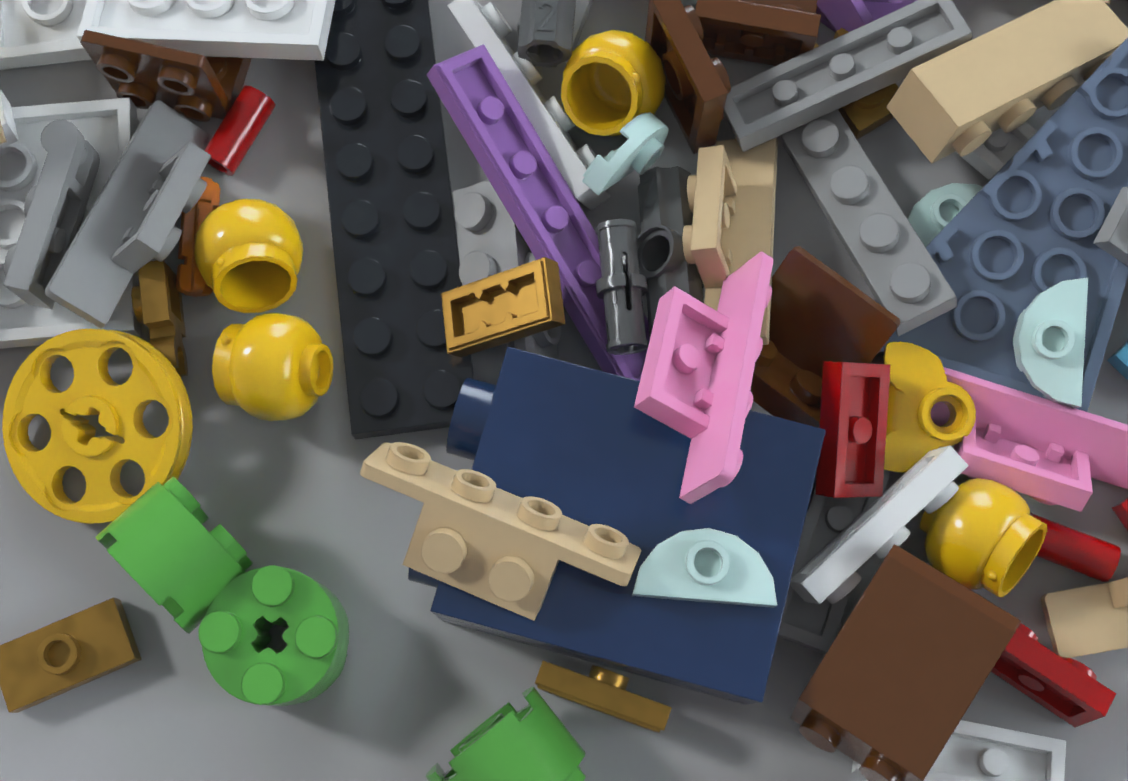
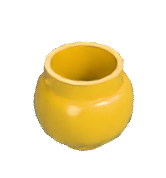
[561,30,666,136]
[195,199,303,313]
[212,313,333,421]
[920,478,1047,597]

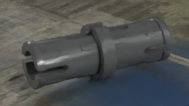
[595,219,648,355]

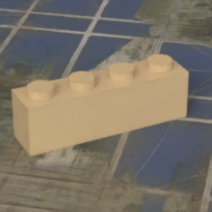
[886,0,1128,164]

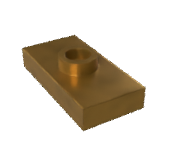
[441,257,566,357]
[0,597,142,713]
[535,660,672,733]

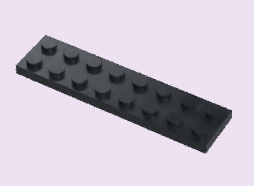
[315,0,474,440]

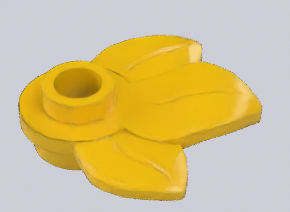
[884,341,976,472]

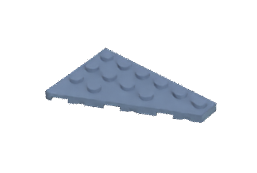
[875,37,1128,412]

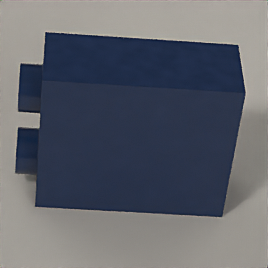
[408,346,826,705]

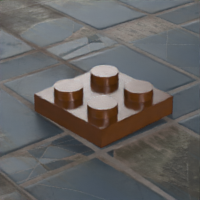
[645,0,731,154]

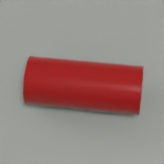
[204,85,276,176]
[1030,513,1121,582]

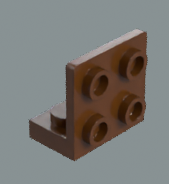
[695,0,821,66]
[80,30,252,122]
[750,246,900,428]

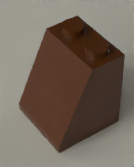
[790,544,1021,781]

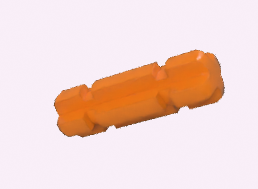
[176,177,220,297]

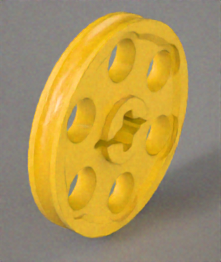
[2,329,193,524]

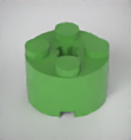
[95,476,253,634]
[198,565,349,706]
[425,687,586,781]

